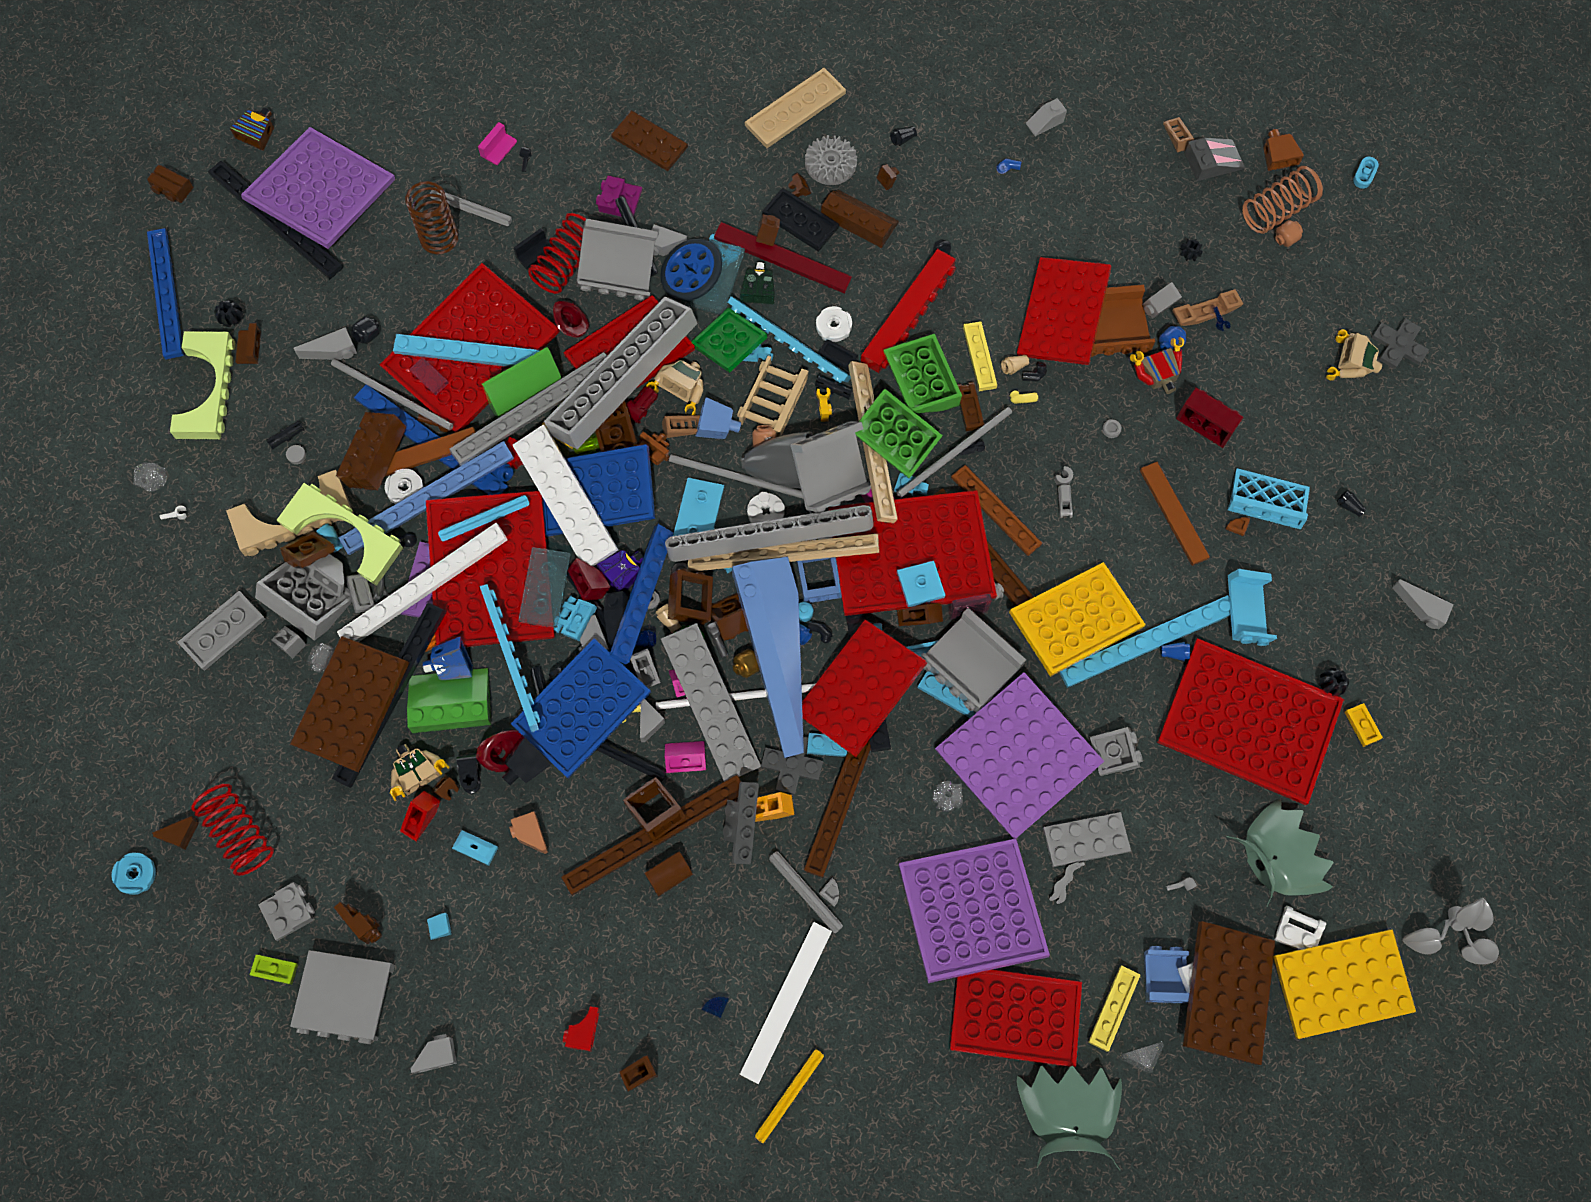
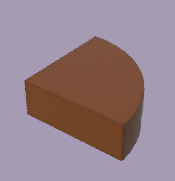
[1226,517,1250,536]

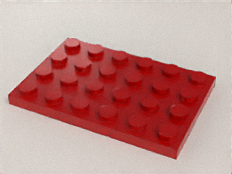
[1017,257,1111,365]
[563,295,695,388]
[802,620,927,757]
[950,970,1082,1068]

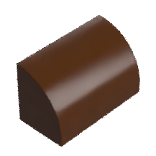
[645,851,693,897]

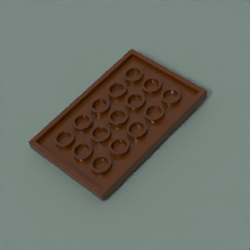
[290,636,409,773]
[1183,921,1275,1065]

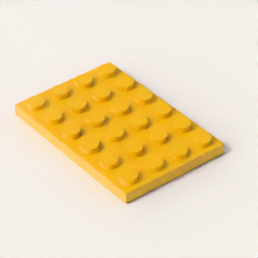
[1009,562,1146,677]
[1273,929,1416,1039]

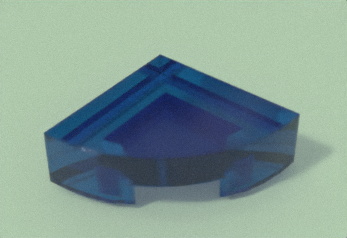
[702,997,729,1019]

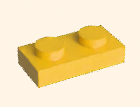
[1344,703,1383,747]

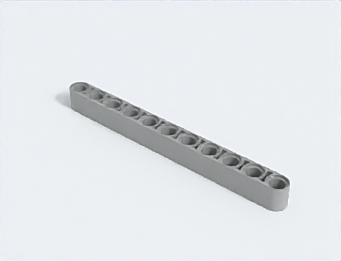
[665,505,874,562]

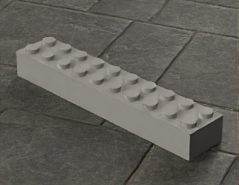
[544,297,698,450]

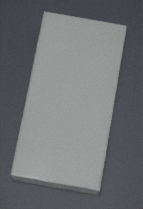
[346,574,375,613]

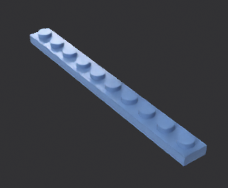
[339,441,514,555]

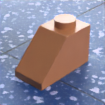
[509,812,548,854]

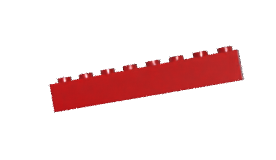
[861,249,956,373]

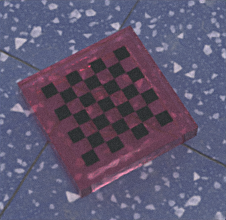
[949,594,992,620]

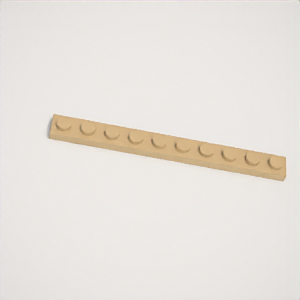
[848,361,898,523]
[688,534,879,572]

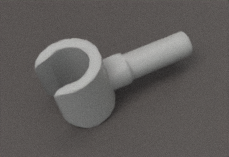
[1166,877,1197,891]

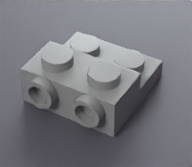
[1090,727,1143,776]
[258,882,315,941]

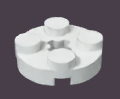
[816,306,852,342]
[385,469,424,504]
[747,492,785,523]

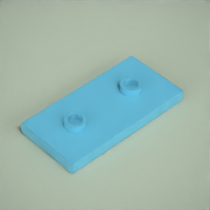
[673,478,724,536]

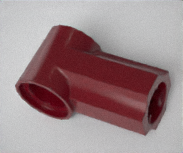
[626,387,658,424]

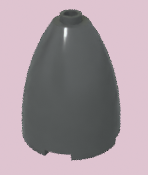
[741,432,813,488]

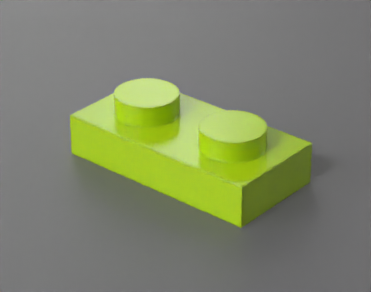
[250,955,298,985]

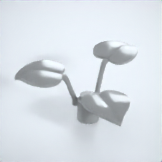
[1402,897,1499,964]

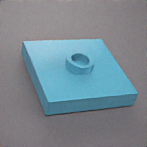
[897,561,946,607]

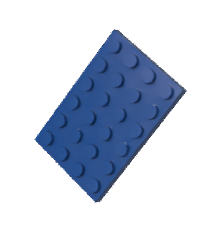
[542,444,655,537]
[511,638,651,779]

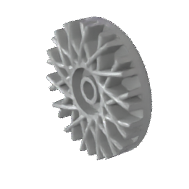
[805,135,857,185]

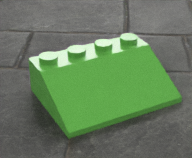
[883,334,962,413]
[482,347,562,419]
[855,389,943,478]
[407,668,491,733]

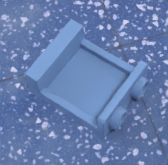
[1144,946,1189,1004]

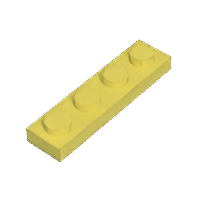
[963,322,997,391]
[1088,966,1140,1052]

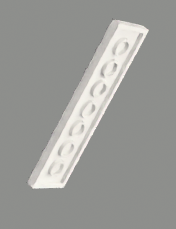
[513,425,619,566]

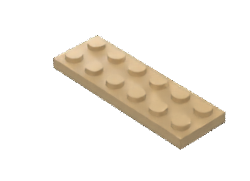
[745,68,846,148]

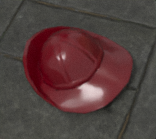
[553,301,589,337]
[476,730,523,772]

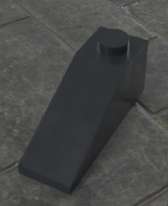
[604,591,629,652]

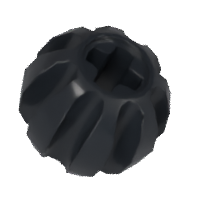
[214,300,243,327]
[1319,668,1349,696]

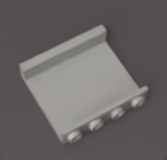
[576,219,658,301]
[791,421,871,513]
[920,608,1026,713]
[290,950,395,1044]

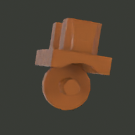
[638,432,670,465]

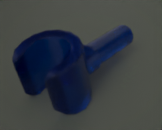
[1213,306,1231,331]

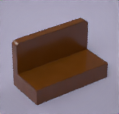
[235,323,261,364]

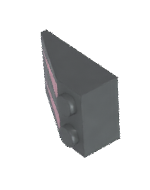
[1184,137,1245,181]

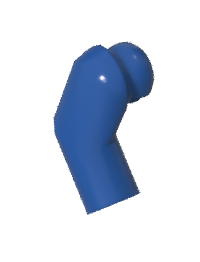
[997,159,1021,174]

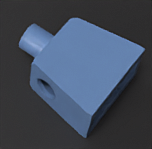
[696,398,741,439]

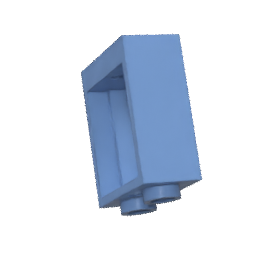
[796,557,841,603]

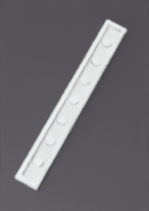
[740,922,832,1084]

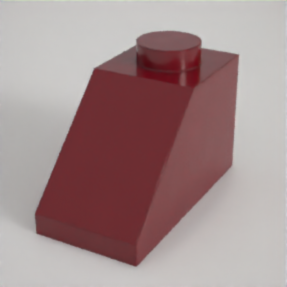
[567,558,610,601]

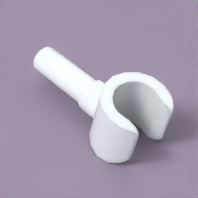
[160,506,187,519]

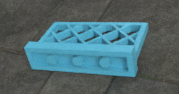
[1228,468,1310,529]

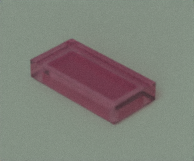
[409,357,449,396]

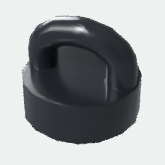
[933,240,951,255]

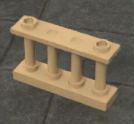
[737,356,808,438]

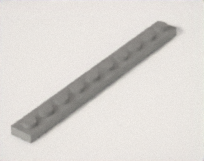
[450,352,607,466]

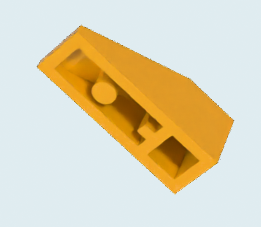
[755,792,794,822]

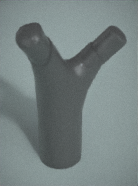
[373,576,390,601]

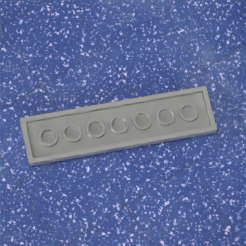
[661,623,761,782]

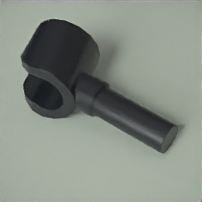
[519,147,531,172]

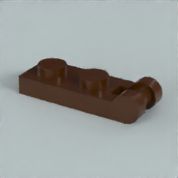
[957,382,984,431]

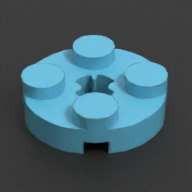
[112,853,156,895]

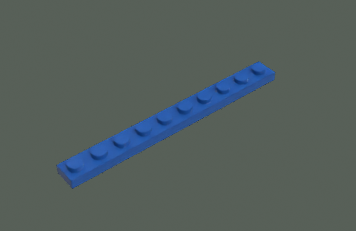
[354,384,509,495]

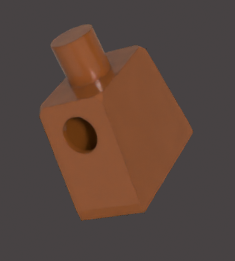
[1263,129,1304,171]

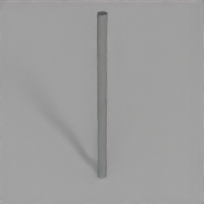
[331,359,453,430]
[897,407,1012,498]
[669,455,803,499]

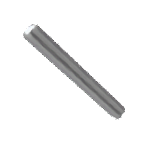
[430,190,512,226]
[769,852,843,933]

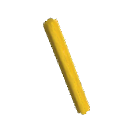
[755,1050,824,1143]

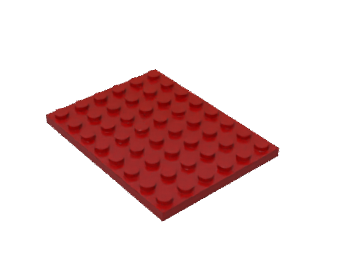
[379,263,560,433]
[828,490,997,616]
[426,491,555,647]
[1157,638,1344,805]

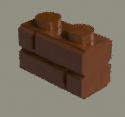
[147,165,194,203]

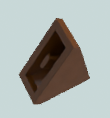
[152,816,199,850]
[619,1055,658,1092]

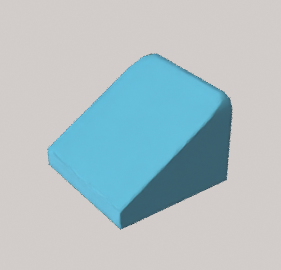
[427,913,452,940]

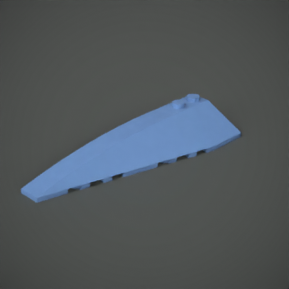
[732,557,804,758]

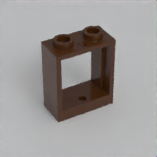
[668,569,713,625]
[623,777,686,842]

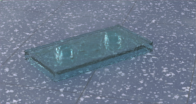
[689,239,745,315]
[518,547,571,628]

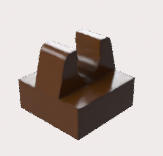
[877,164,900,190]
[788,173,811,197]
[431,775,459,801]

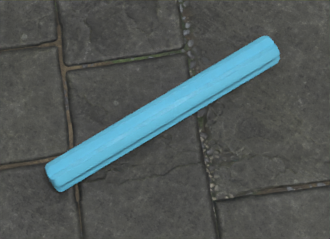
[438,495,529,541]

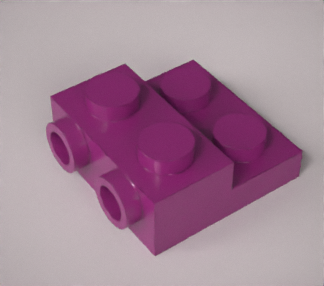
[596,176,642,217]

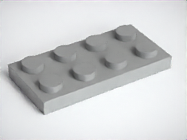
[178,591,265,671]
[1043,812,1131,867]

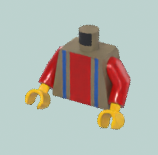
[1130,337,1184,394]

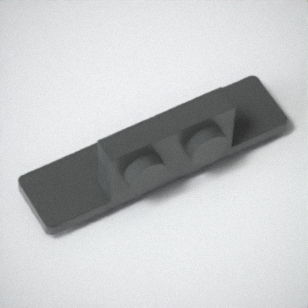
[723,782,759,864]

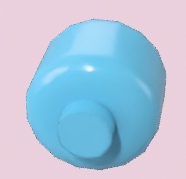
[799,602,813,622]

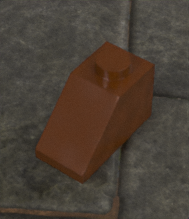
[756,214,780,246]
[897,603,943,626]

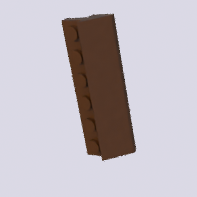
[595,400,638,452]

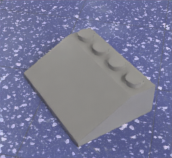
[255,562,352,641]

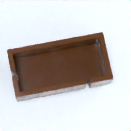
[336,412,406,491]

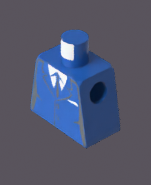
[423,637,473,680]

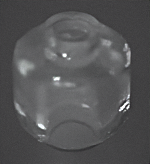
[307,643,335,673]

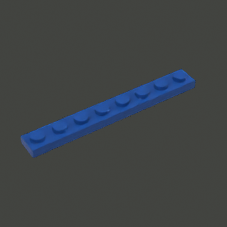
[147,228,184,360]
[609,524,674,665]

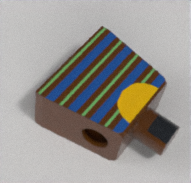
[230,108,274,151]

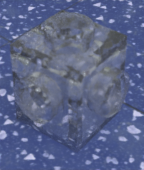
[133,462,167,491]
[932,781,963,811]

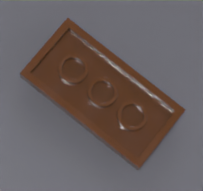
[611,110,688,171]

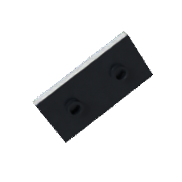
[762,188,839,252]

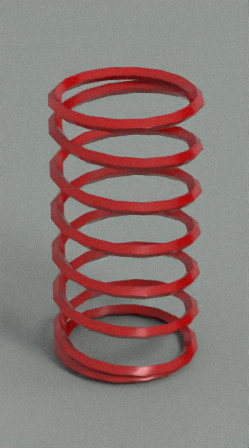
[528,213,586,294]
[191,784,274,876]

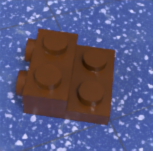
[280,531,335,568]
[334,902,382,944]

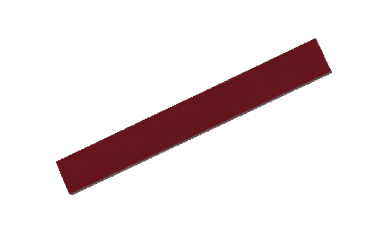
[714,222,852,294]

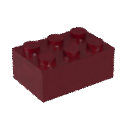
[1176,388,1244,448]

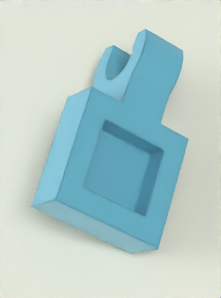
[743,344,773,362]
[894,473,929,496]

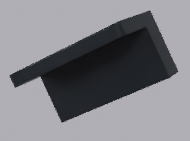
[513,228,553,270]

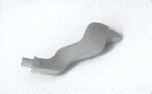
[1049,861,1085,904]

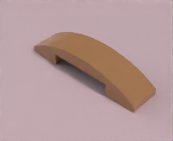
[1172,289,1243,326]

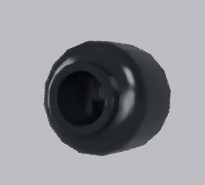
[351,316,379,344]

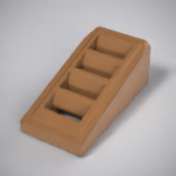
[1163,117,1194,152]
[662,415,700,438]

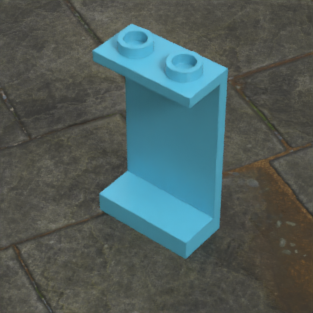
[1228,569,1277,646]

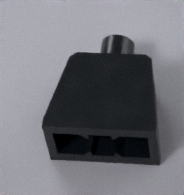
[502,736,552,786]

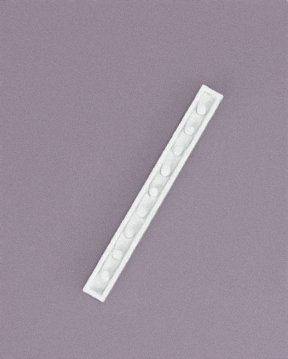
[337,523,508,642]

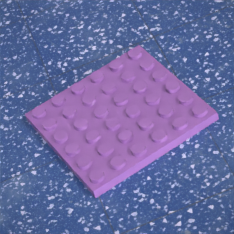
[241,127,395,249]
[935,673,1104,839]
[898,839,1050,983]

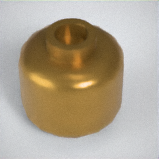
[732,649,759,678]

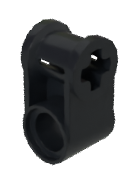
[456,753,481,794]

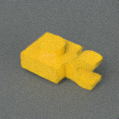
[816,388,832,422]

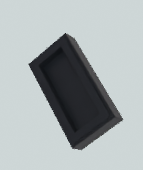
[818,339,858,371]

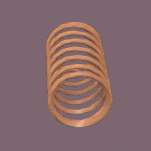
[1243,166,1323,234]

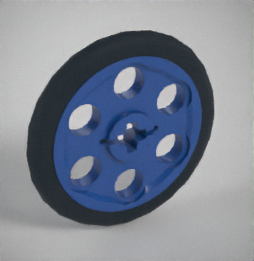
[660,239,722,301]

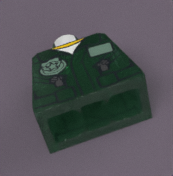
[740,262,775,304]

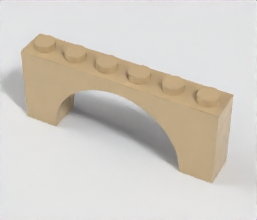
[226,470,354,556]

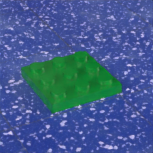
[691,308,768,373]

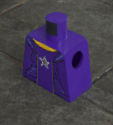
[597,550,644,593]

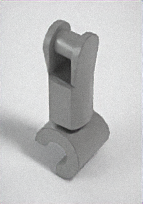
[1054,466,1073,518]

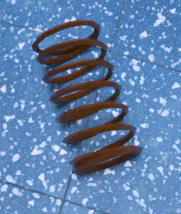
[405,181,458,254]

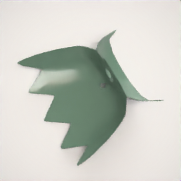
[1226,799,1333,907]
[1017,1066,1122,1170]

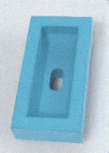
[452,830,498,866]

